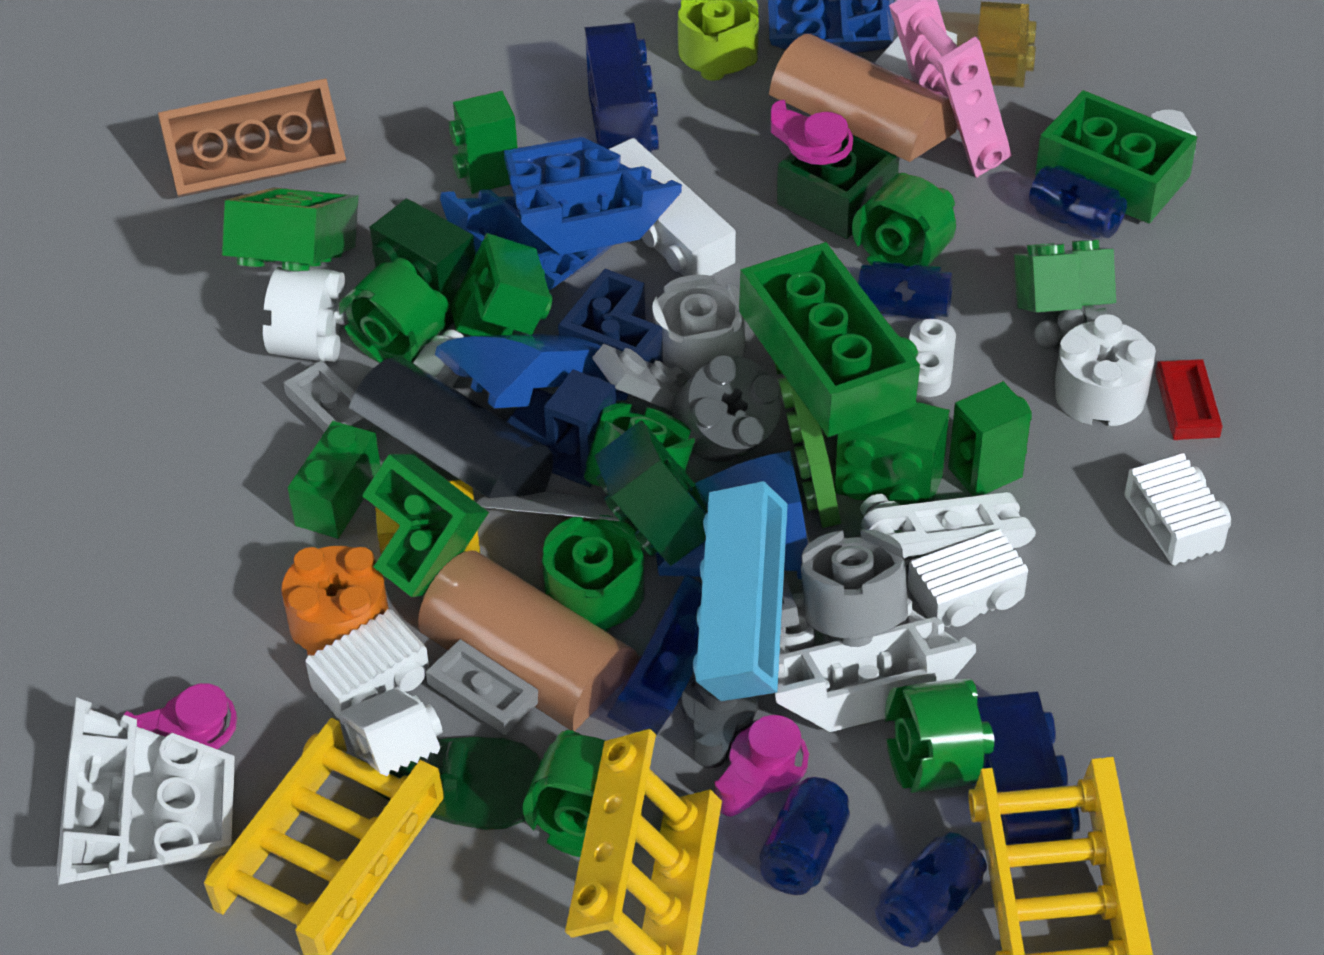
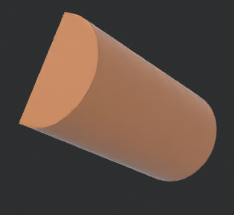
[769,34,957,162]
[158,78,346,198]
[418,550,639,731]

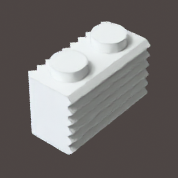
[1124,453,1231,566]
[907,529,1028,628]
[305,609,429,725]
[340,687,443,776]

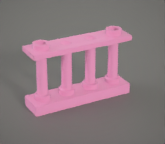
[889,0,1012,178]

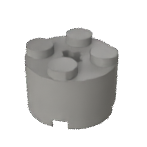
[801,529,908,647]

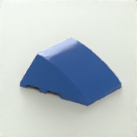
[768,0,898,53]
[504,137,682,255]
[440,190,613,290]
[435,334,628,408]
[656,451,808,579]

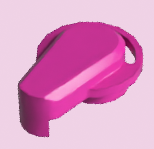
[771,100,853,165]
[124,683,237,749]
[714,715,809,817]

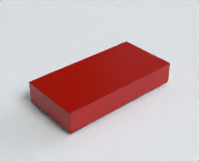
[1155,359,1223,440]

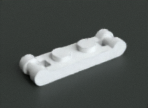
[861,492,1036,559]

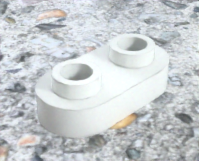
[909,319,956,397]

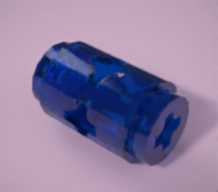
[1029,165,1127,238]
[858,261,953,320]
[760,777,850,895]
[875,832,987,948]

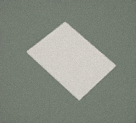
[476,492,620,521]

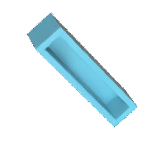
[693,481,788,701]

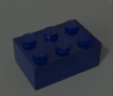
[584,23,659,154]

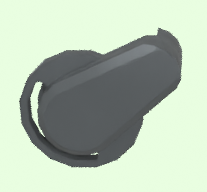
[682,675,759,768]

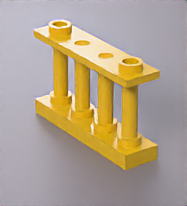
[204,718,444,955]
[565,729,722,955]
[968,757,1153,955]

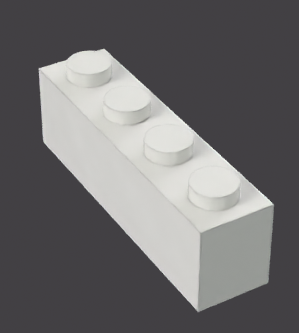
[609,138,736,276]

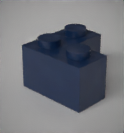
[558,269,663,364]
[507,369,616,488]

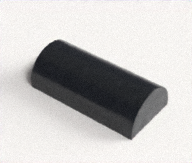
[349,357,553,498]

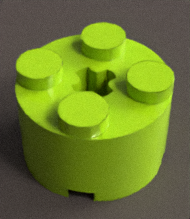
[678,0,759,81]

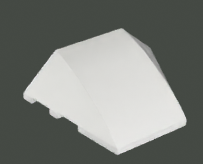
[775,592,976,732]
[57,697,235,885]

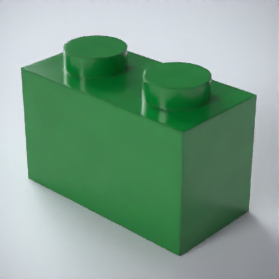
[449,91,518,194]
[948,381,1032,496]
[287,420,381,539]

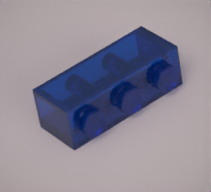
[606,575,702,735]
[977,691,1080,845]

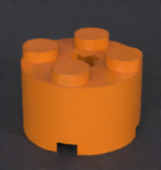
[282,546,389,655]

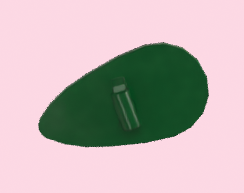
[363,737,541,830]

